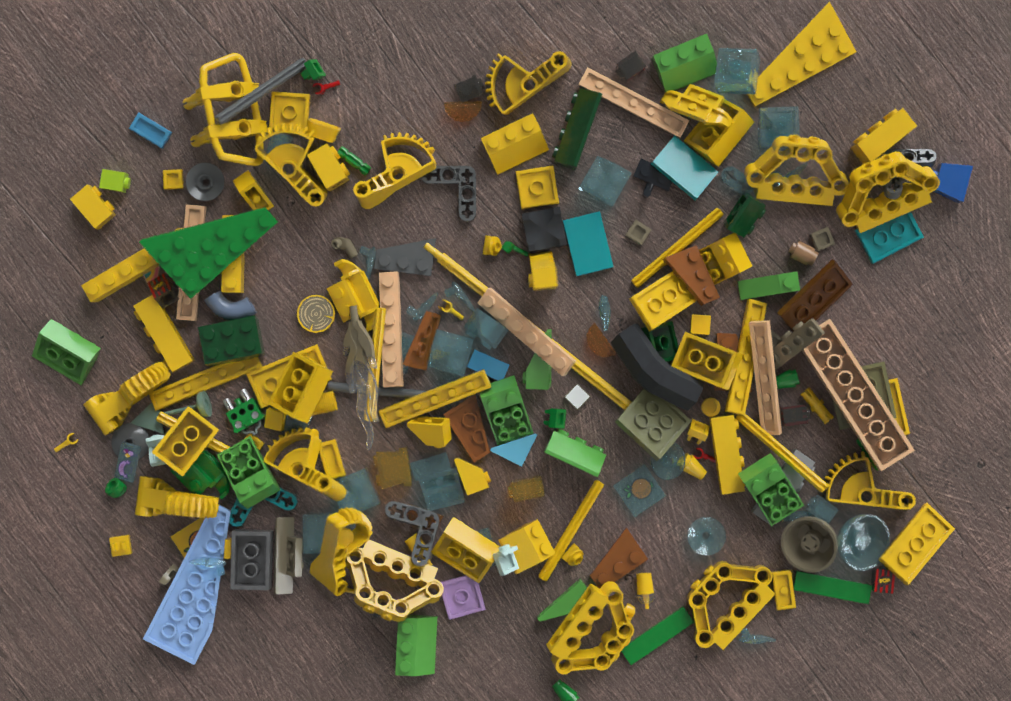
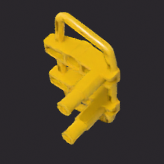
[183,53,267,166]

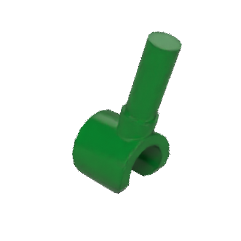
[502,241,529,257]

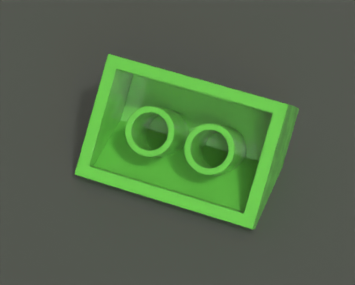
[652,34,719,92]
[32,319,101,385]
[544,429,606,477]
[395,615,438,676]

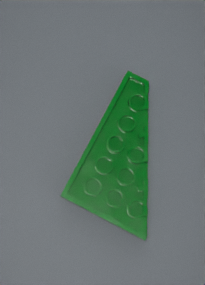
[139,207,278,299]

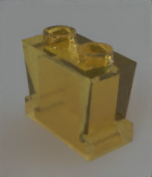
[373,447,413,490]
[507,475,545,502]

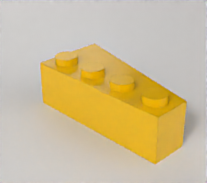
[528,251,558,291]

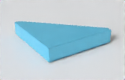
[490,434,537,467]

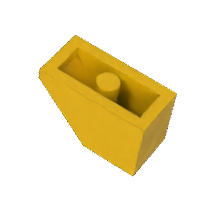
[233,170,274,210]
[407,416,451,448]
[454,457,491,496]

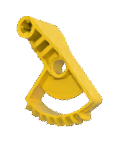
[485,51,572,115]
[255,123,328,207]
[353,132,436,209]
[83,362,171,436]
[264,427,346,501]
[824,452,916,510]
[135,476,219,518]
[310,507,373,596]

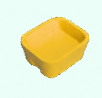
[306,118,341,143]

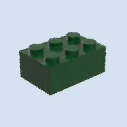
[198,316,265,367]

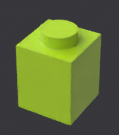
[99,169,131,193]

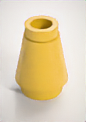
[678,453,707,480]

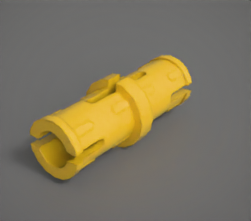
[800,387,834,424]

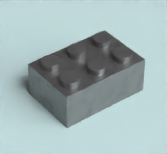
[230,529,273,590]

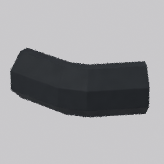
[611,323,704,411]

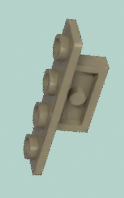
[773,318,824,370]
[274,517,304,594]

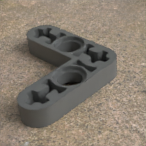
[880,149,937,199]
[421,166,476,222]
[385,501,439,567]

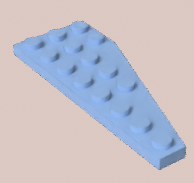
[143,505,231,665]

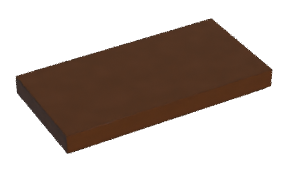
[777,259,853,332]

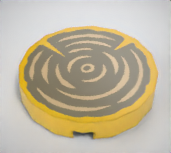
[297,295,336,333]

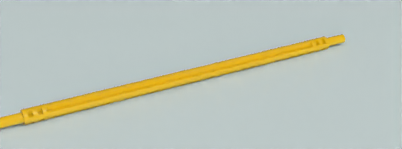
[423,243,631,410]

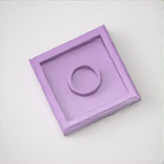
[441,575,486,620]

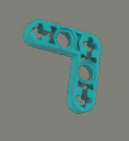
[229,486,298,527]

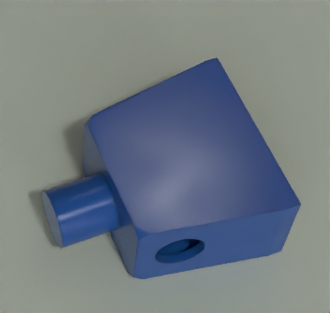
[933,163,973,203]

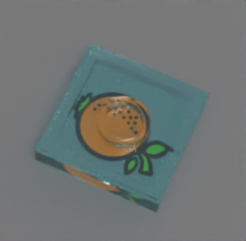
[613,464,666,517]

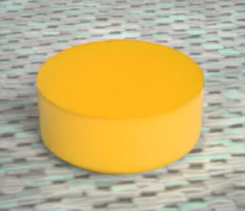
[701,398,721,417]

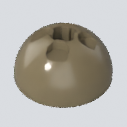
[781,516,838,572]

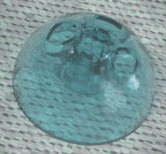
[837,514,890,571]

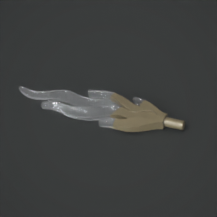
[343,305,379,450]

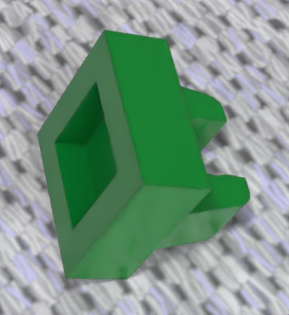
[300,59,326,80]
[544,408,567,429]

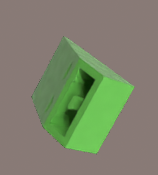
[479,375,533,445]
[217,436,281,509]
[738,453,804,526]

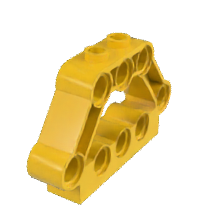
[744,135,849,206]
[836,152,940,233]
[345,540,444,622]
[687,561,775,650]
[546,581,634,674]

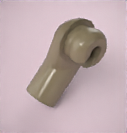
[331,237,358,259]

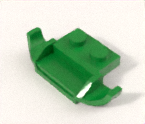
[170,448,230,499]

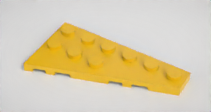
[745,1,856,107]

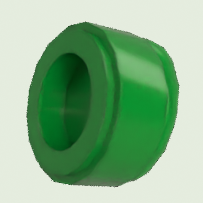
[105,478,127,498]

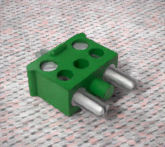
[223,389,266,436]

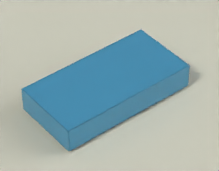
[129,112,172,149]
[467,350,509,380]

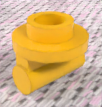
[483,235,502,256]
[561,543,584,566]

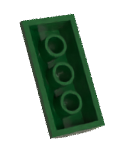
[552,89,603,170]

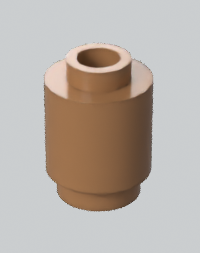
[788,240,819,266]

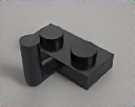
[633,159,672,198]

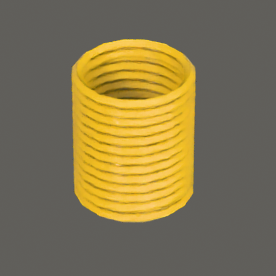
[312,391,337,416]

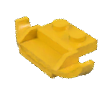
[660,84,732,129]
[327,259,380,332]

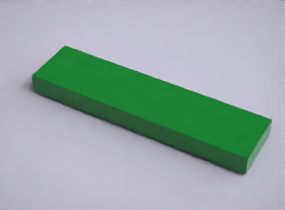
[793,571,872,604]
[621,606,694,665]

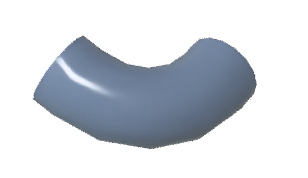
[204,291,257,320]

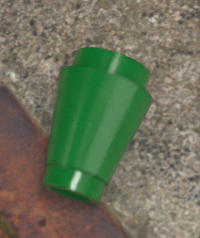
[776,369,800,389]
[552,679,580,701]

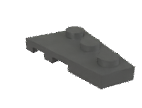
[374,238,436,276]

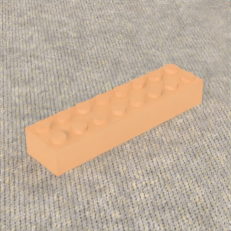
[802,319,915,471]

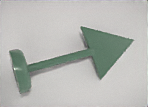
[131,391,212,434]

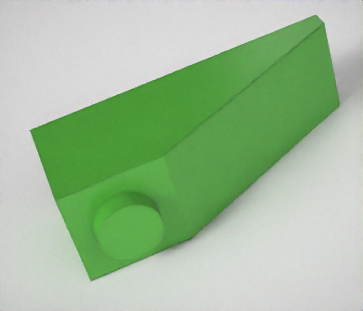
[737,271,800,300]
[523,329,552,390]
[537,579,588,621]

